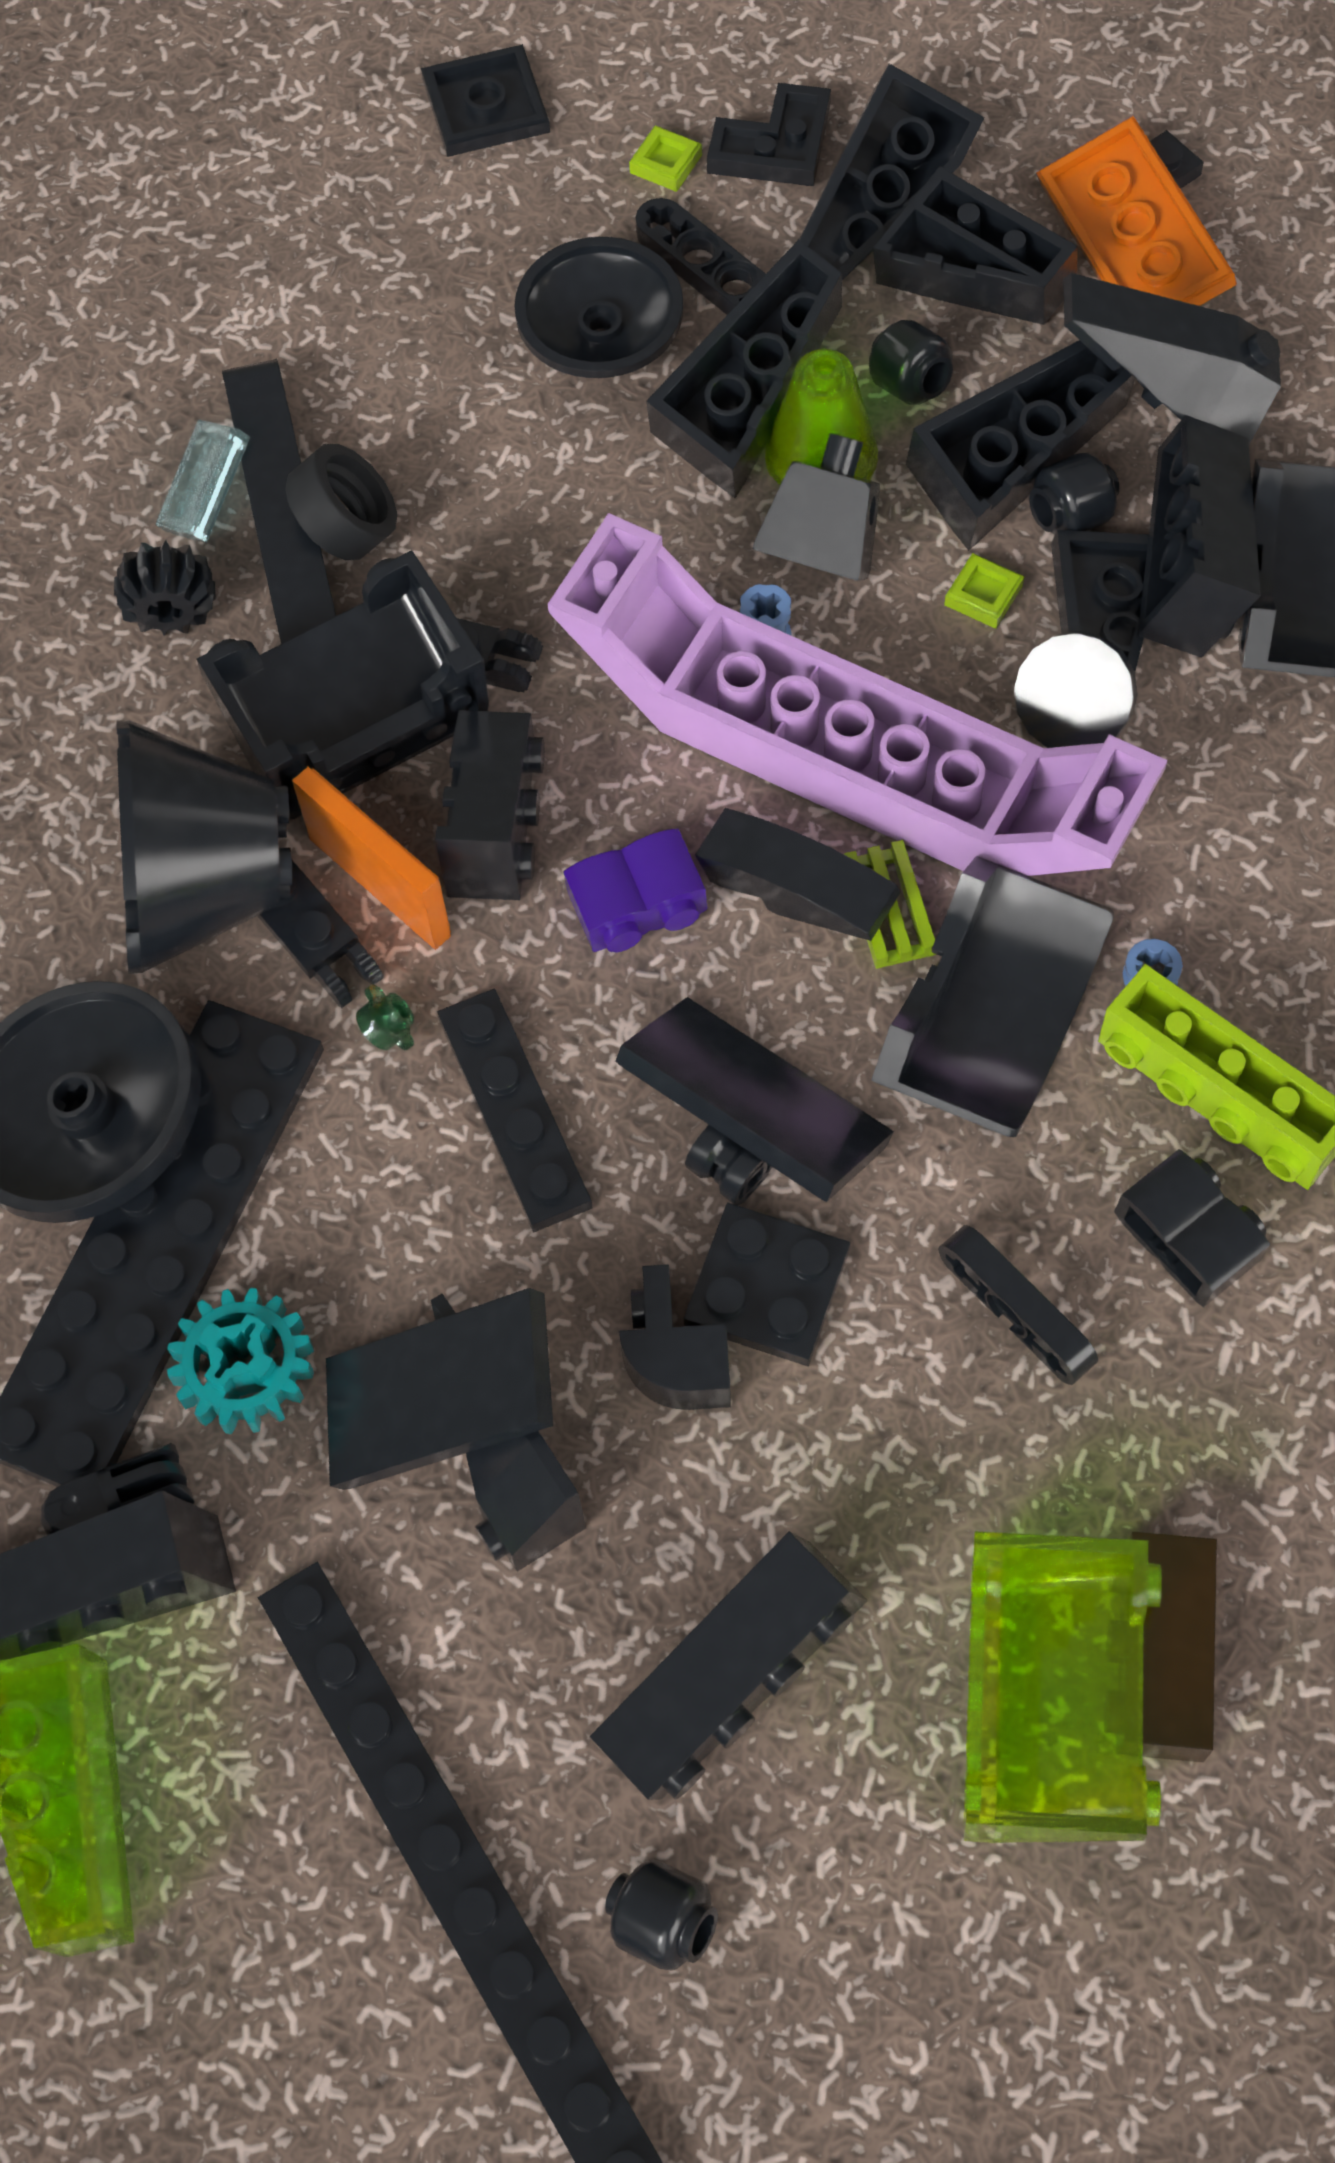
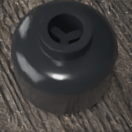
[869,320,953,405]
[1029,453,1120,535]
[605,1860,718,1971]

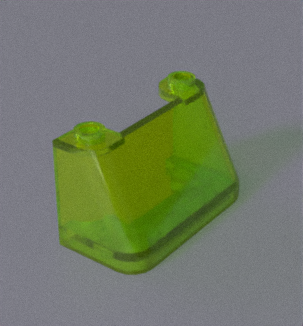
[963,1531,1161,1843]

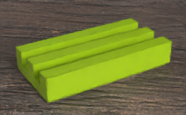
[844,840,936,969]

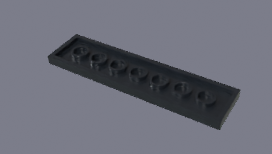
[0,1000,324,1487]

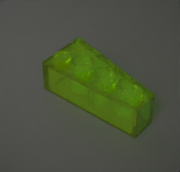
[0,1643,135,1957]

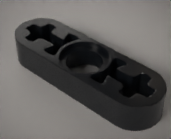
[938,1225,1098,1385]

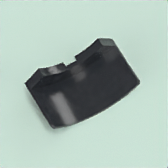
[1238,459,1335,678]
[871,856,1114,1137]

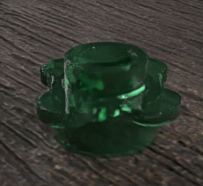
[356,984,414,1050]

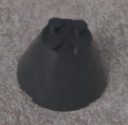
[116,720,292,974]

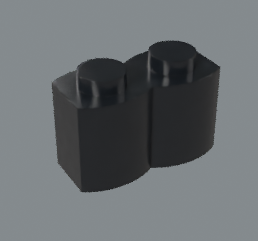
[1114,1149,1270,1307]

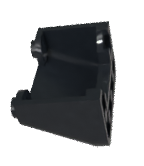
[197,550,489,820]

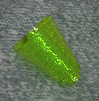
[765,349,878,485]

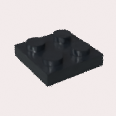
[683,1202,851,1367]

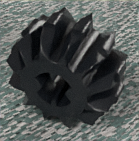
[114,540,216,636]

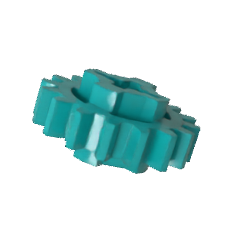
[167,1288,314,1434]

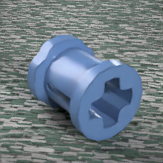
[740,584,792,636]

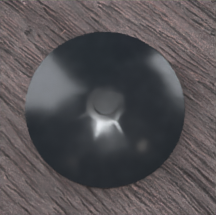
[0,981,201,1223]

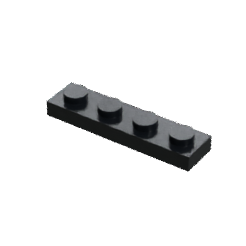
[437,988,593,1233]

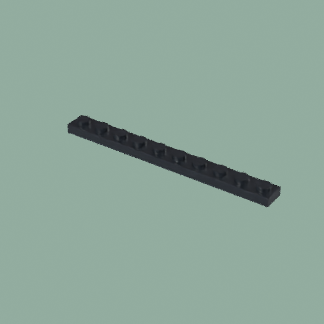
[258,1561,663,2163]

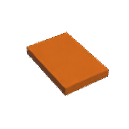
[292,767,451,950]

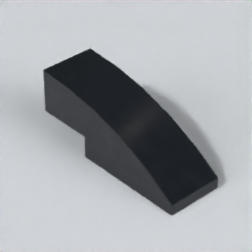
[695,808,901,941]

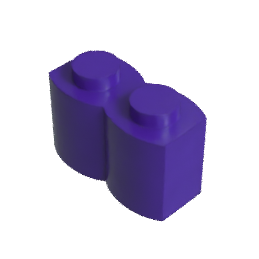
[563,829,707,952]

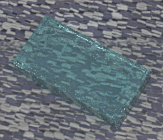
[155,420,250,543]

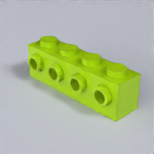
[1098,964,1335,1190]

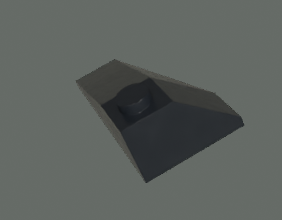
[799,63,985,281]
[431,1293,586,1572]

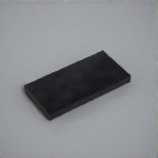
[615,997,894,1202]
[326,1288,553,1490]

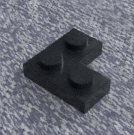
[707,83,831,186]

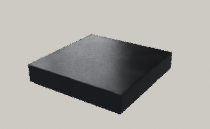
[421,44,550,157]

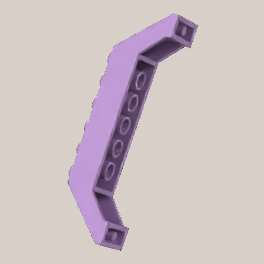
[548,513,1167,876]

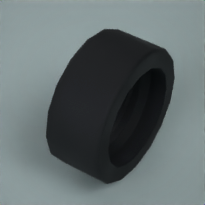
[285,444,398,561]

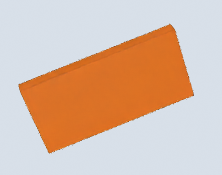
[1036,116,1237,306]

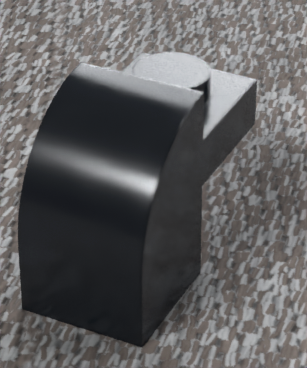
[619,1264,731,1410]

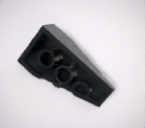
[1063,273,1281,445]

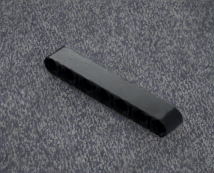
[222,359,336,644]

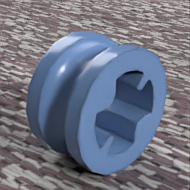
[1122,939,1183,986]

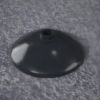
[514,237,683,378]

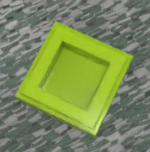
[629,125,702,192]
[944,553,1024,629]

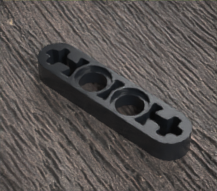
[635,198,766,315]

